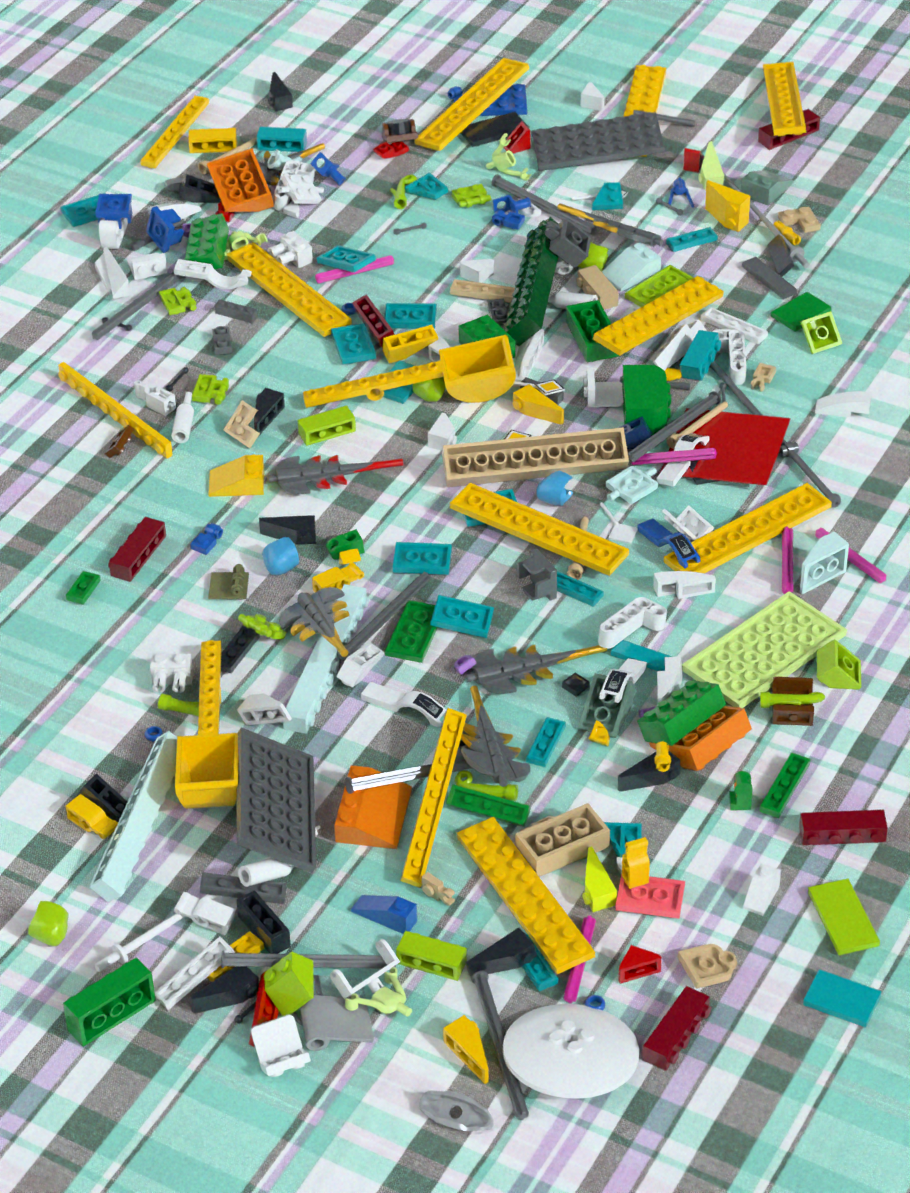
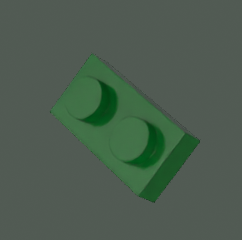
[66,571,101,605]

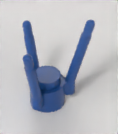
[668,178,695,208]

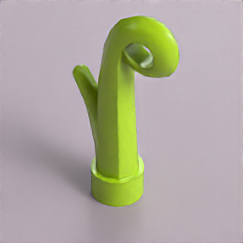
[390,175,417,209]
[760,692,825,708]
[158,693,199,716]
[454,770,518,801]

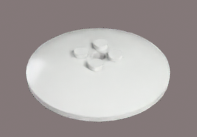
[503,1004,639,1098]

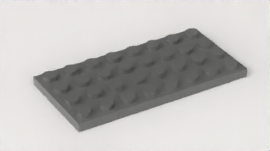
[532,112,665,171]
[237,727,316,873]

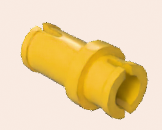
[655,741,671,772]

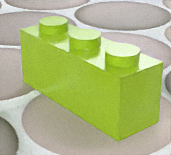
[297,405,356,446]
[396,931,467,981]

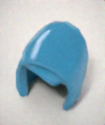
[536,471,573,506]
[262,537,299,576]

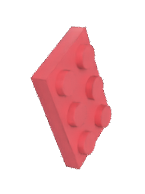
[616,874,685,919]

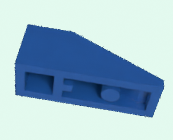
[351,895,417,934]

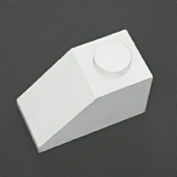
[428,412,457,451]
[743,863,781,916]

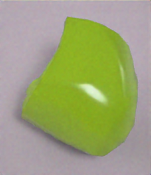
[578,242,608,272]
[413,377,446,402]
[28,901,69,947]

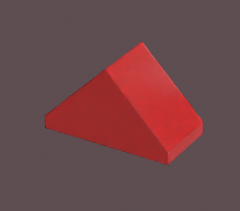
[503,121,530,154]
[683,148,705,173]
[618,945,661,984]

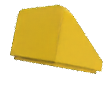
[339,548,361,564]

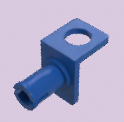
[310,152,346,185]
[492,195,531,214]

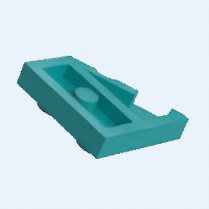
[405,172,449,200]
[592,182,623,211]
[604,822,642,858]

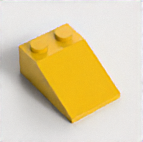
[705,180,750,232]
[209,454,264,497]

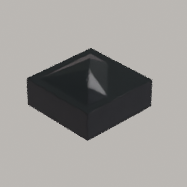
[562,672,590,697]

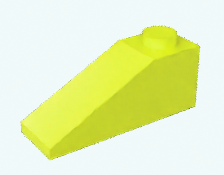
[582,847,617,912]

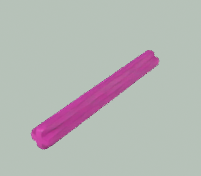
[315,255,394,284]
[632,448,717,465]
[782,526,793,594]
[815,528,887,583]
[564,915,596,1004]

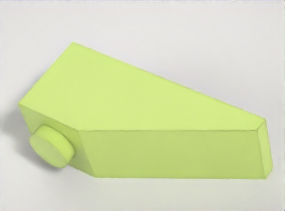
[698,141,724,190]

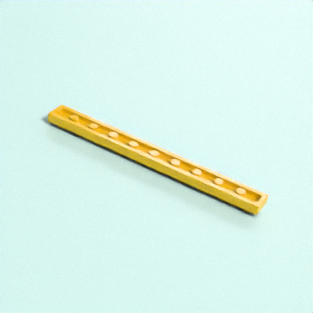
[58,362,173,459]
[400,708,467,888]

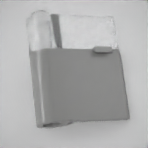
[300,975,374,1051]

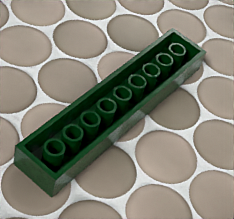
[505,217,558,347]

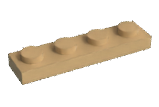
[450,279,515,303]

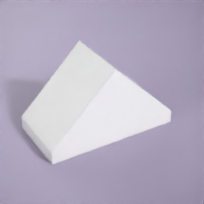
[581,82,605,111]
[460,259,494,283]

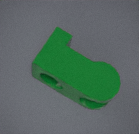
[326,529,365,560]
[729,771,753,811]

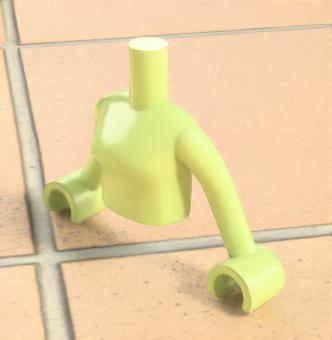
[486,133,532,181]
[224,231,268,260]
[345,967,412,1017]

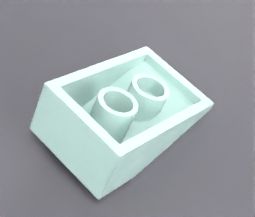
[602,242,661,291]
[800,531,849,594]

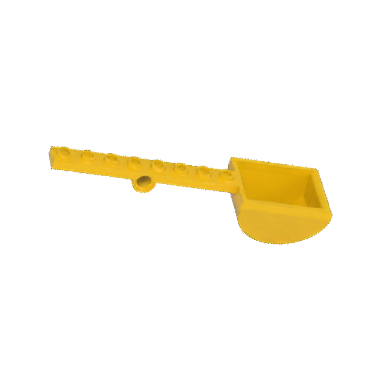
[303,335,516,408]
[175,640,239,809]

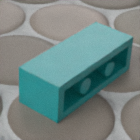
[257,127,307,152]
[680,330,721,381]

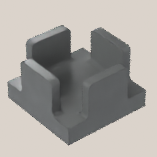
[517,548,557,601]

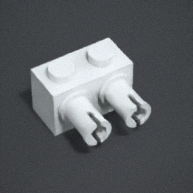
[268,231,313,268]
[150,653,193,693]

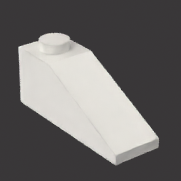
[336,642,385,687]
[237,693,292,725]

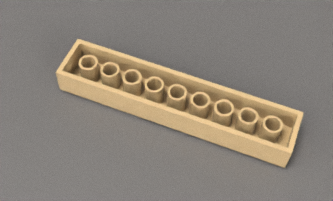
[442,427,629,487]

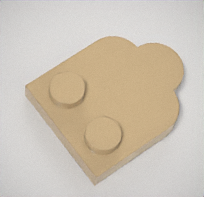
[677,944,737,989]

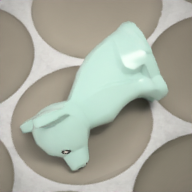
[268,150,303,170]

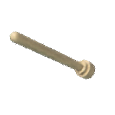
[198,138,257,175]
[666,401,728,449]
[567,517,589,580]

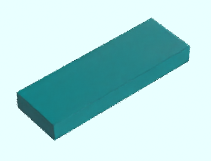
[666,227,718,252]
[557,571,604,607]
[611,640,673,671]
[526,717,566,767]
[522,934,558,991]

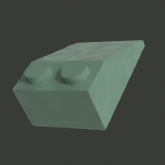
[741,170,794,206]
[577,673,636,738]

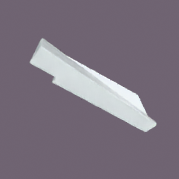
[95,246,130,299]
[651,320,707,371]
[515,329,544,382]

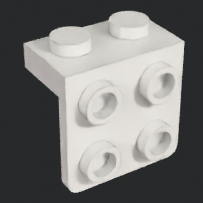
[127,253,167,280]
[583,368,623,408]
[662,505,714,542]
[251,1015,311,1077]

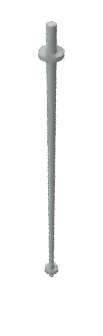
[723,172,810,268]

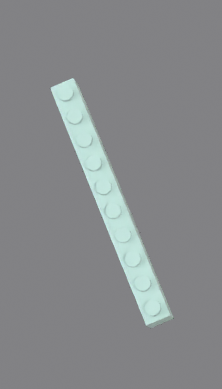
[283,584,369,734]
[89,731,177,902]

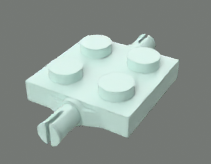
[606,466,658,504]

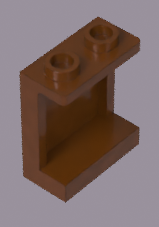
[772,676,814,726]

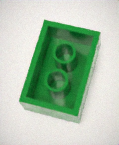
[458,314,515,358]

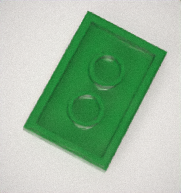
[771,292,832,332]

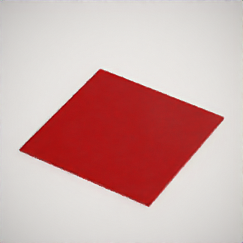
[659,408,791,486]

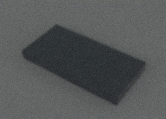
[461,112,529,147]

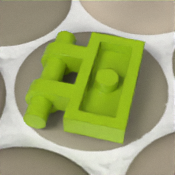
[451,184,491,208]
[159,287,197,316]
[192,374,229,405]
[238,614,287,639]

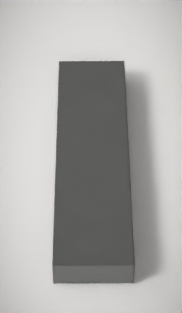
[742,256,797,300]
[200,872,287,904]

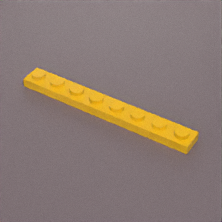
[140,95,209,168]

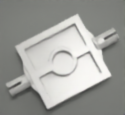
[278,174,324,204]

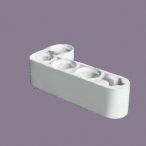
[273,160,315,211]
[99,218,128,249]
[712,329,746,385]
[598,597,667,648]

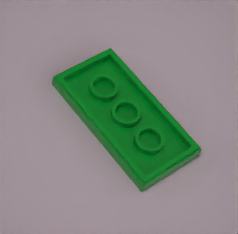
[385,600,438,663]

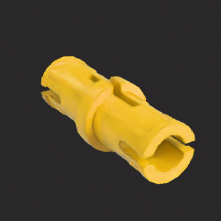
[773,220,801,245]

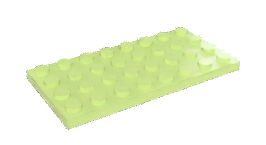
[682,591,847,708]

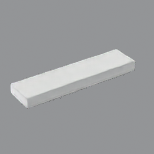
[701,307,768,344]
[155,936,235,1010]

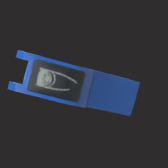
[637,518,700,568]

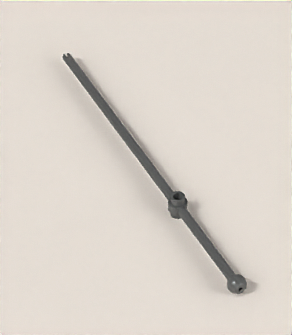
[710,361,841,508]

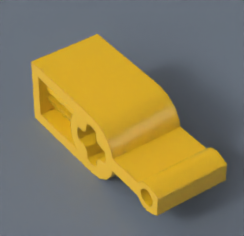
[312,563,364,592]
[66,794,118,839]
[622,837,650,889]

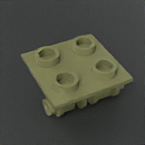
[208,564,249,599]

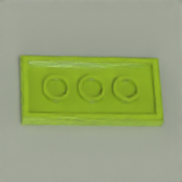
[625,265,694,307]
[808,878,880,955]

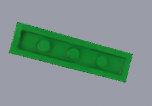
[760,752,810,818]
[446,784,531,827]

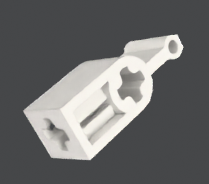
[134,380,176,416]
[174,892,234,935]

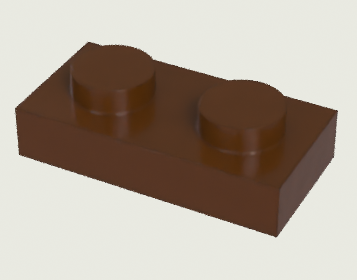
[104,425,134,458]

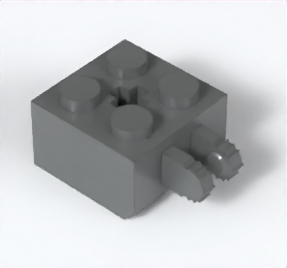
[545,219,591,268]

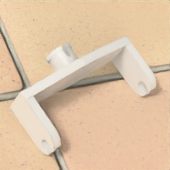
[330,939,400,999]

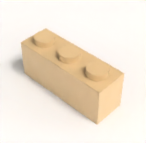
[576,265,619,310]

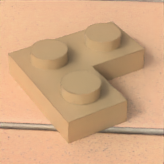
[778,207,821,233]
[223,400,260,448]

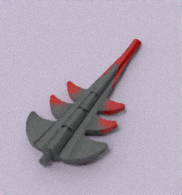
[268,455,403,494]

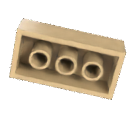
[515,803,610,877]

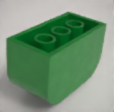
[622,365,671,435]

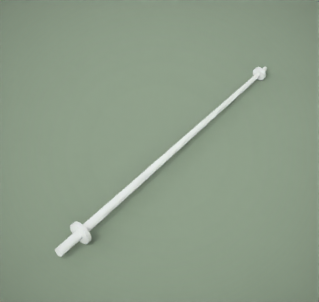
[95,825,321,972]

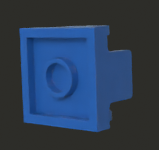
[95,194,133,229]
[146,206,184,253]

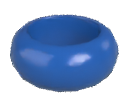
[341,303,356,315]
[145,726,163,742]
[585,995,606,1010]

